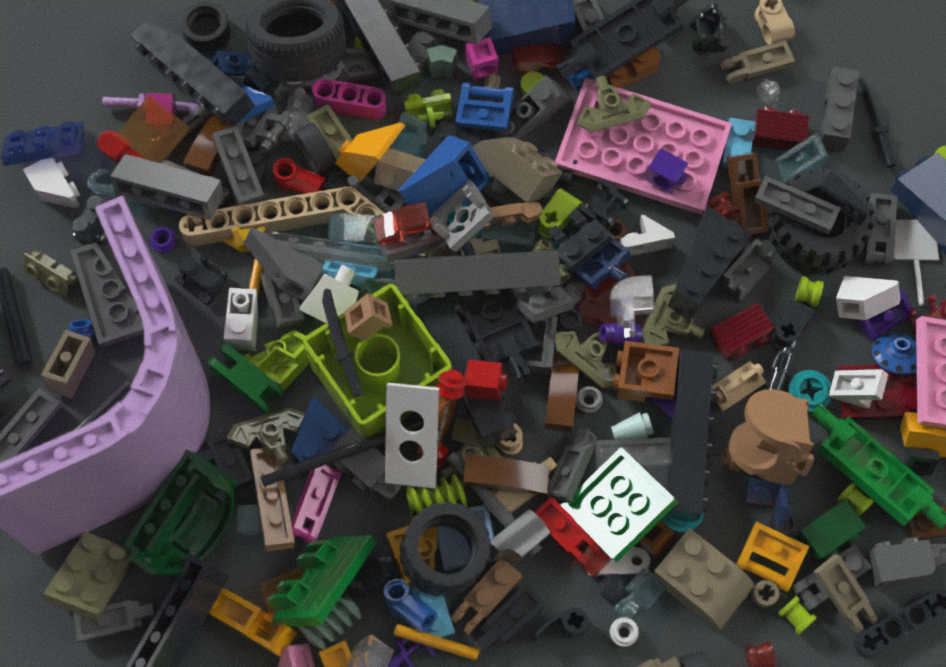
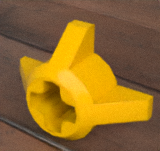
[223,226,265,252]

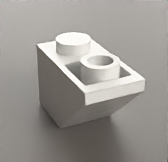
[23,155,80,209]
[836,276,900,320]
[224,288,258,351]

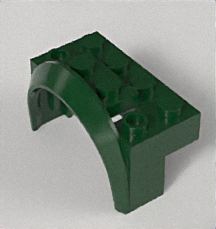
[124,449,237,578]

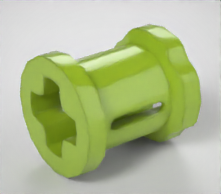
[837,482,874,517]
[778,596,817,635]

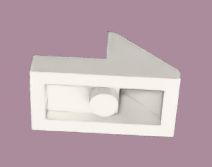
[620,215,675,256]
[829,370,888,408]

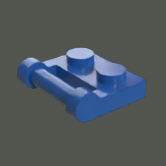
[456,82,514,132]

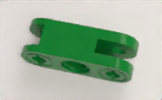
[206,343,285,414]

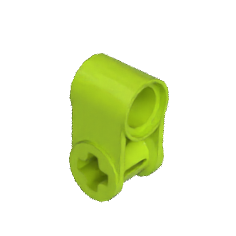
[538,188,583,240]

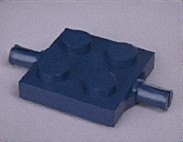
[559,229,631,290]

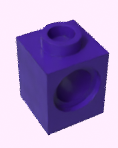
[644,148,688,195]

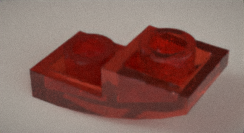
[511,44,568,73]
[373,202,431,245]

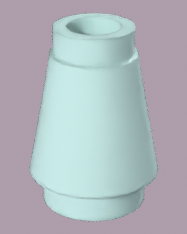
[611,412,654,442]

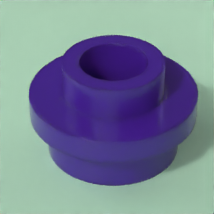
[150,227,177,253]

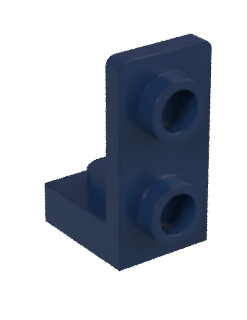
[211,50,260,78]
[745,474,792,529]

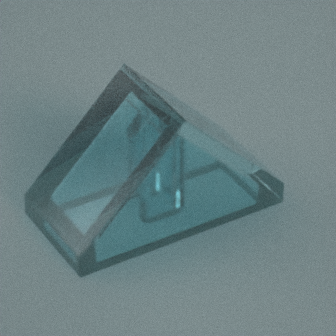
[389,112,427,157]
[775,133,828,182]
[328,213,381,243]

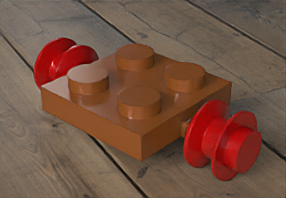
[417,370,467,468]

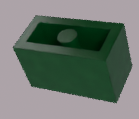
[795,500,866,564]

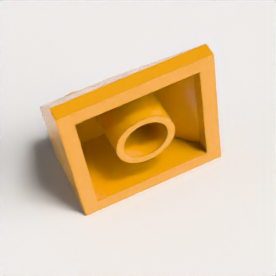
[335,123,405,182]

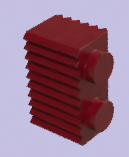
[752,107,809,153]
[709,303,775,361]

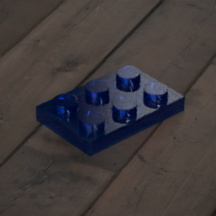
[1,121,85,166]

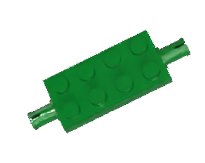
[809,404,946,530]

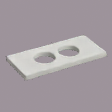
[385,383,439,488]

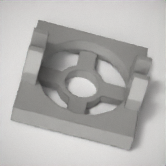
[429,180,495,252]

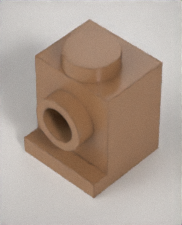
[344,293,392,341]

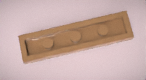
[250,448,294,551]

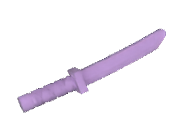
[102,94,200,113]

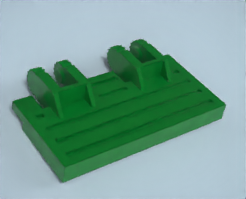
[267,535,376,627]

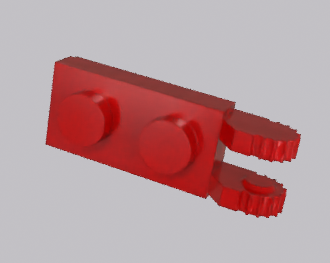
[534,496,605,570]

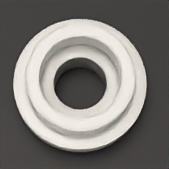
[610,618,639,647]

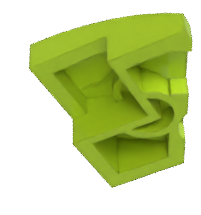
[243,330,310,391]

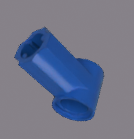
[384,579,437,633]

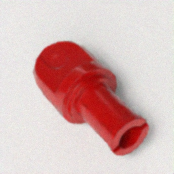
[97,131,147,164]

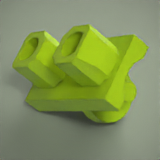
[404,89,453,128]

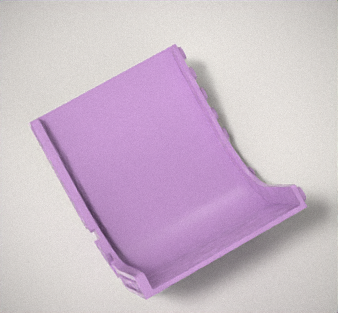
[0,196,211,555]

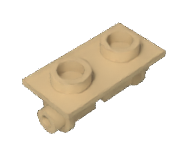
[712,361,767,411]

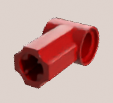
[273,158,326,194]

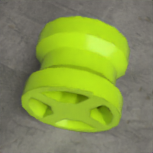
[795,276,824,307]

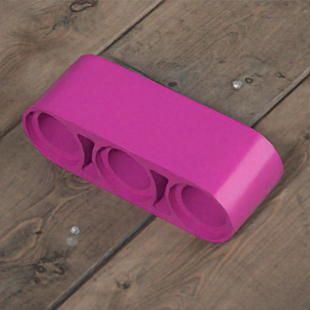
[312,79,387,120]

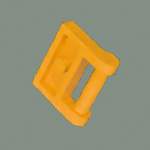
[736,522,809,593]

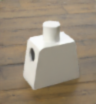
[299,265,359,323]

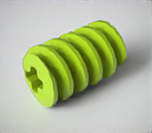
[406,474,467,519]

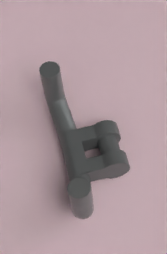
[348,175,411,232]

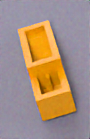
[900,412,946,457]
[208,588,297,658]

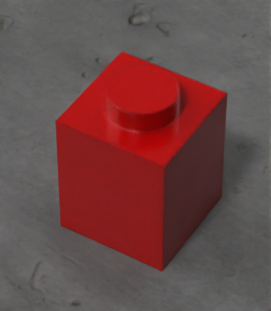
[464,360,508,401]

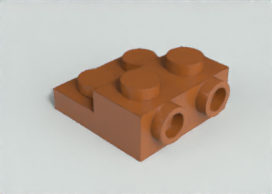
[606,47,661,88]
[613,341,679,402]

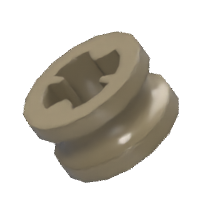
[751,580,780,608]

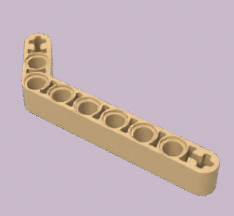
[179,187,398,246]

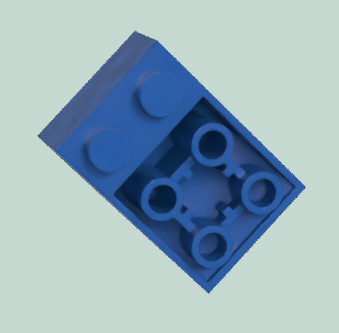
[398,135,491,226]

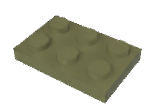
[43,532,133,621]

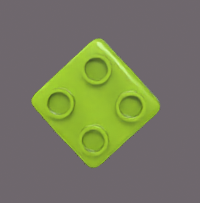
[303,284,452,439]

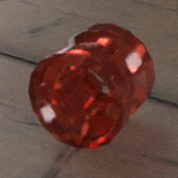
[706,192,739,220]
[745,641,776,667]

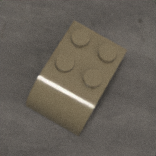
[473,137,563,202]
[651,528,754,633]

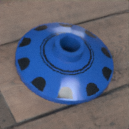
[872,333,917,375]

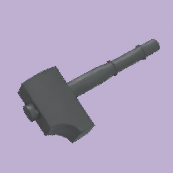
[446,452,550,563]

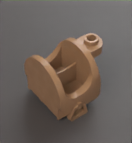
[722,390,814,485]

